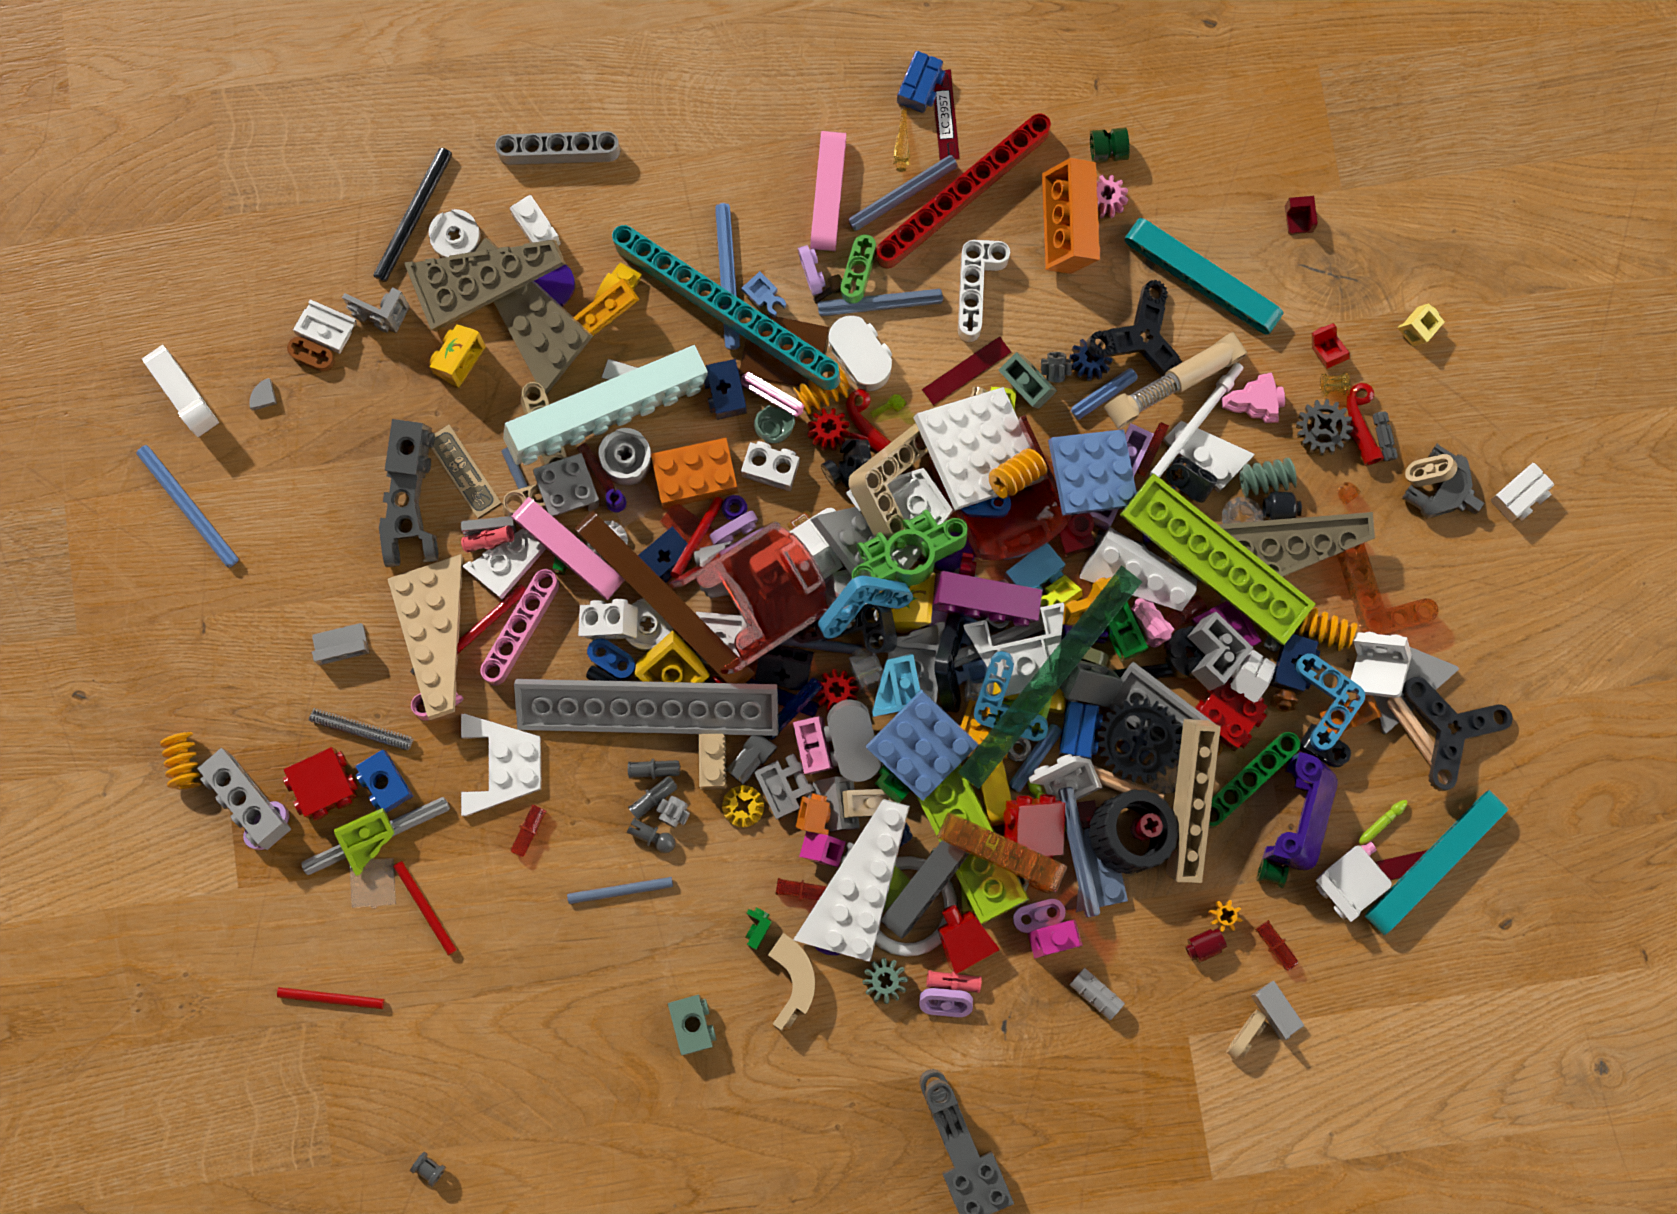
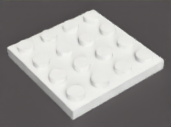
[913,387,1045,510]

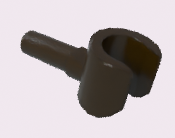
[813,274,842,304]

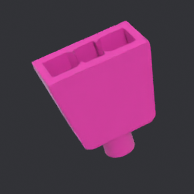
[1027,920,1083,959]

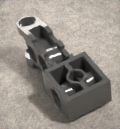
[379,419,439,568]
[919,1069,1014,1214]

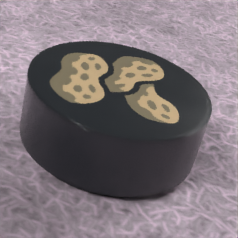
[821,460,843,486]

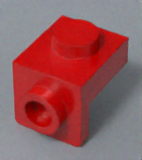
[1312,323,1350,369]

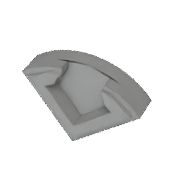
[250,378,277,411]

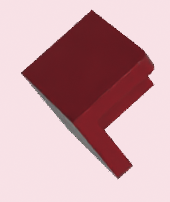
[1285,196,1318,234]
[1058,526,1095,558]

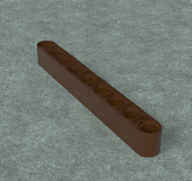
[574,510,755,684]

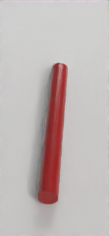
[670,497,723,579]
[457,584,526,655]
[393,861,457,956]
[277,987,385,1009]

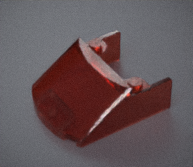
[929,415,1072,561]
[669,521,829,674]

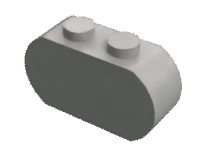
[824,700,881,782]

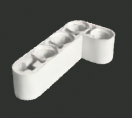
[958,240,1010,342]
[142,344,219,437]

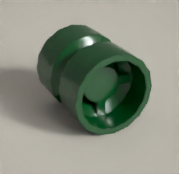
[1090,127,1130,163]

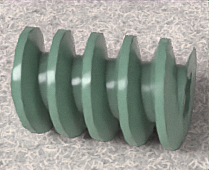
[1240,457,1297,497]

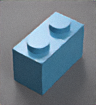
[1004,541,1065,591]

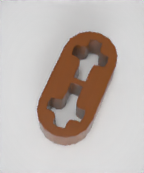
[287,336,335,372]

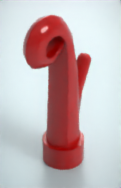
[1339,383,1384,466]
[846,389,891,453]

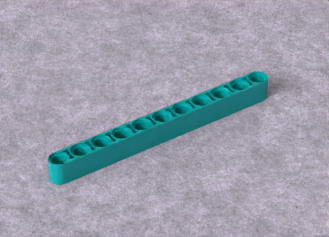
[612,225,840,390]

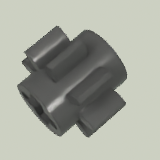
[1041,351,1072,382]

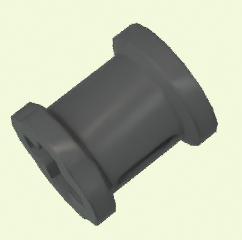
[410,1152,446,1187]

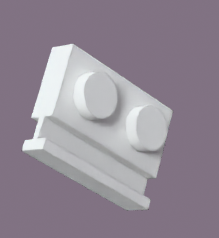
[293,300,357,354]

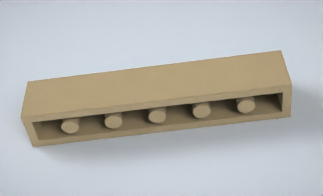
[1166,719,1220,883]

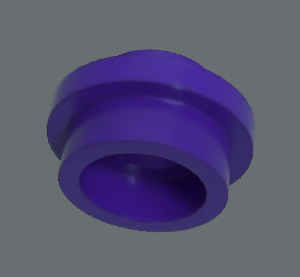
[722,495,747,521]

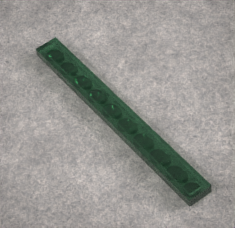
[957,565,1142,789]

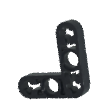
[934,615,964,713]

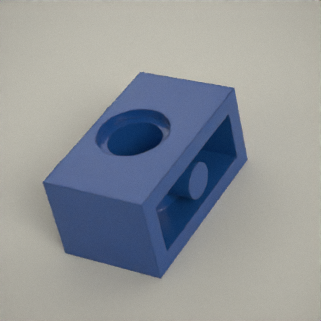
[356,749,413,813]

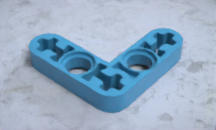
[818,576,913,638]
[974,651,1048,741]
[1296,654,1365,751]

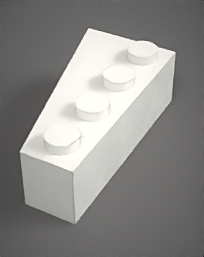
[1080,527,1197,611]

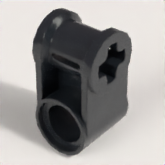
[1166,457,1218,503]
[1300,724,1351,768]

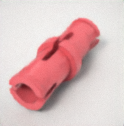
[461,525,515,553]
[926,970,981,993]

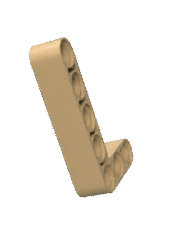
[502,382,567,517]
[849,423,928,539]

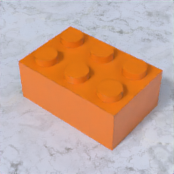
[651,438,738,509]

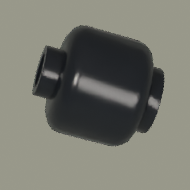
[1262,492,1302,520]

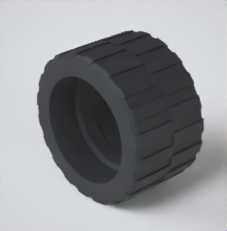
[1089,789,1179,874]

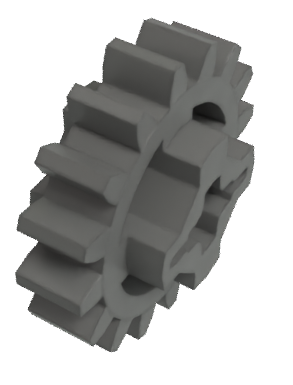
[1296,399,1353,456]

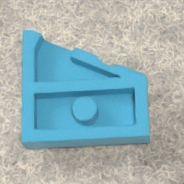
[872,654,920,717]

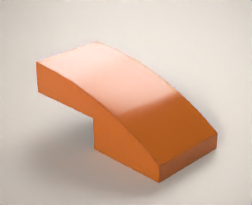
[1320,694,1382,734]

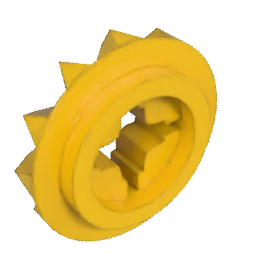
[722,785,764,827]

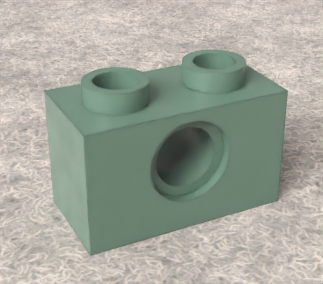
[998,352,1057,409]
[668,994,717,1056]

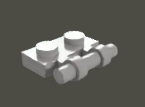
[754,754,815,820]

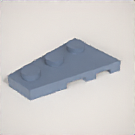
[1076,828,1128,912]

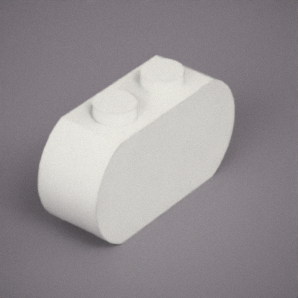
[829,316,892,391]

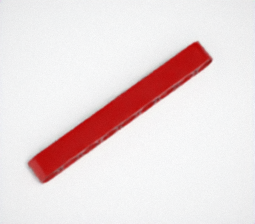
[876,113,1051,269]

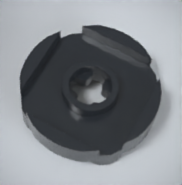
[838,439,872,487]
[1164,626,1205,679]

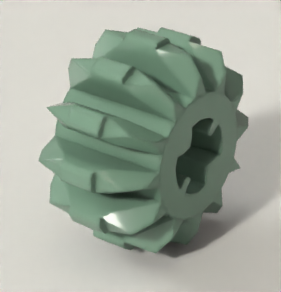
[862,958,908,1004]

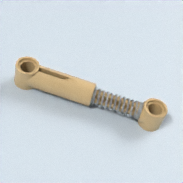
[1104,332,1248,429]

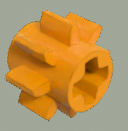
[1208,900,1242,932]

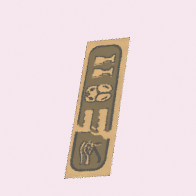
[431,425,501,518]

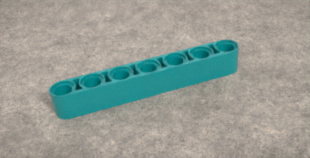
[1124,218,1284,335]
[1365,790,1509,935]

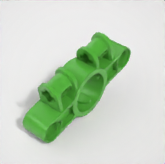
[852,509,967,586]

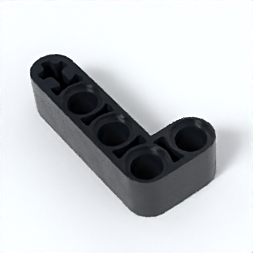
[791,604,897,653]

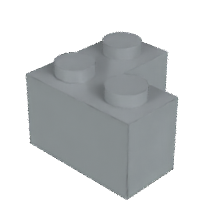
[1188,612,1253,691]

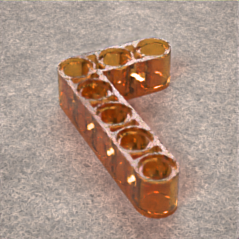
[1337,543,1439,635]
[937,812,1068,894]

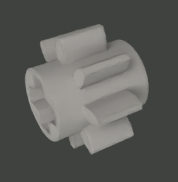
[657,796,690,828]

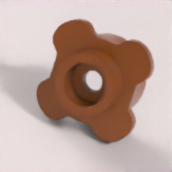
[1270,689,1299,712]

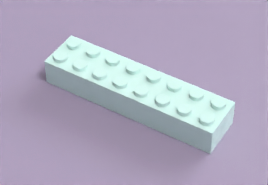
[503,345,708,465]

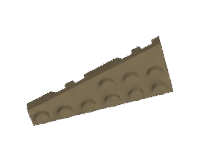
[404,240,566,332]

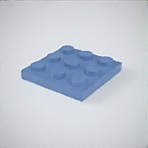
[1048,429,1137,516]
[866,689,978,800]

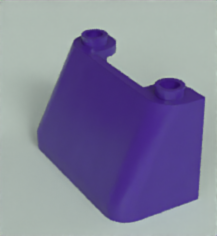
[1262,752,1338,871]

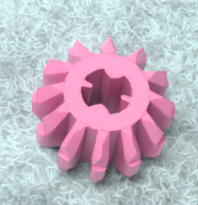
[1097,175,1128,218]

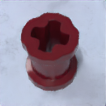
[1130,813,1163,841]

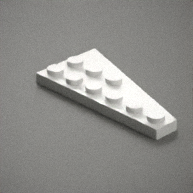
[793,799,910,962]

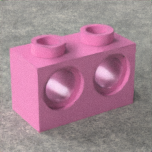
[793,716,835,775]

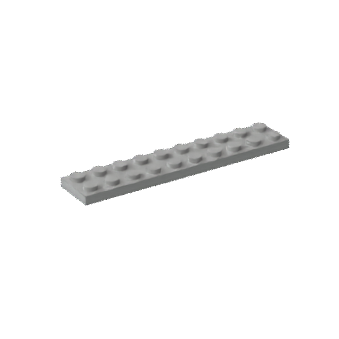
[514,679,778,736]

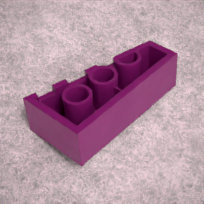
[932,571,1042,627]

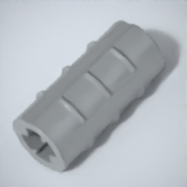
[1070,968,1125,1020]

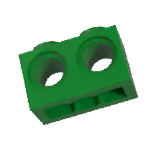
[1099,601,1148,662]

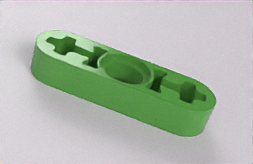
[841,235,877,304]

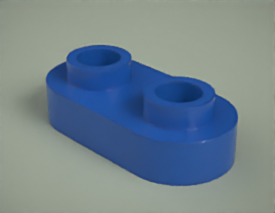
[960,496,1011,518]
[587,638,636,679]

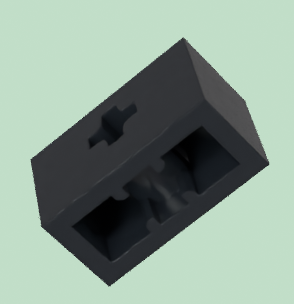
[755,641,814,692]

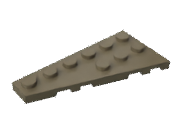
[474,238,593,395]
[1217,512,1375,602]

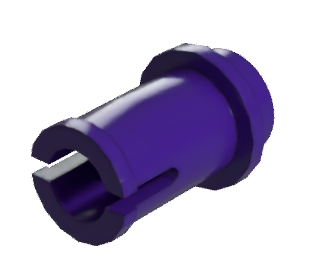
[606,489,627,513]

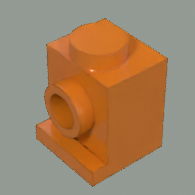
[796,793,831,835]

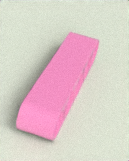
[810,131,846,251]
[511,497,625,600]
[480,569,559,686]

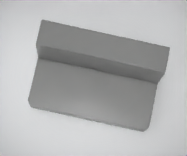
[312,623,370,665]
[813,776,860,832]
[1251,981,1305,1040]

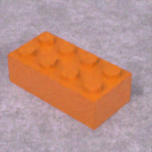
[1042,158,1100,274]

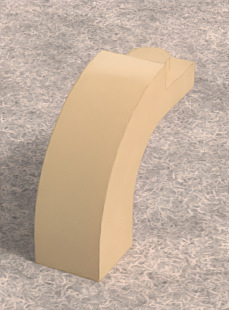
[768,933,815,1030]

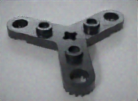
[1087,280,1183,379]
[1402,677,1513,791]

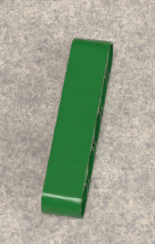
[1209,732,1300,828]

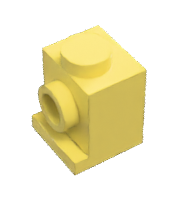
[1397,303,1445,347]

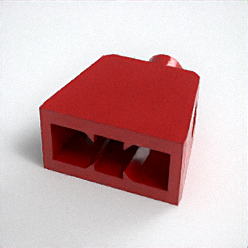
[938,905,1000,974]

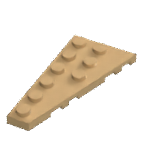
[388,554,463,720]

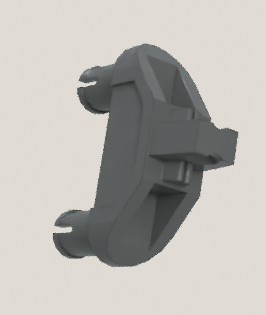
[1401,443,1484,518]

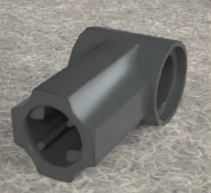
[726,735,777,785]

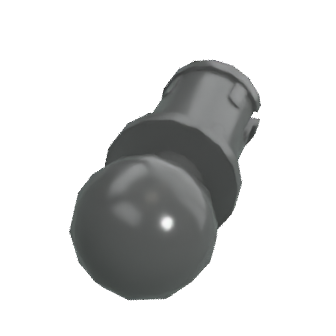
[626,818,676,853]

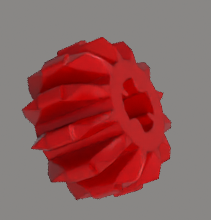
[807,408,850,451]
[815,669,859,712]

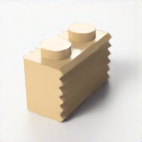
[699,734,727,790]

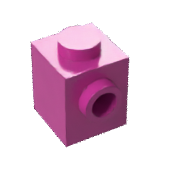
[799,831,846,867]

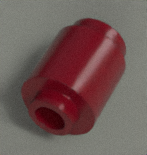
[1185,928,1227,963]

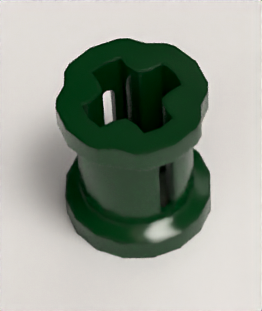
[1256,859,1289,889]

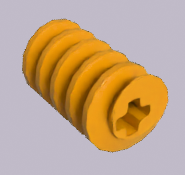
[793,366,850,415]
[988,448,1047,499]
[1298,607,1358,652]
[160,732,202,790]

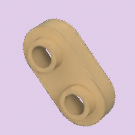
[1405,454,1458,487]
[1226,1010,1267,1059]

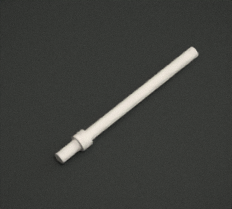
[1150,363,1243,478]

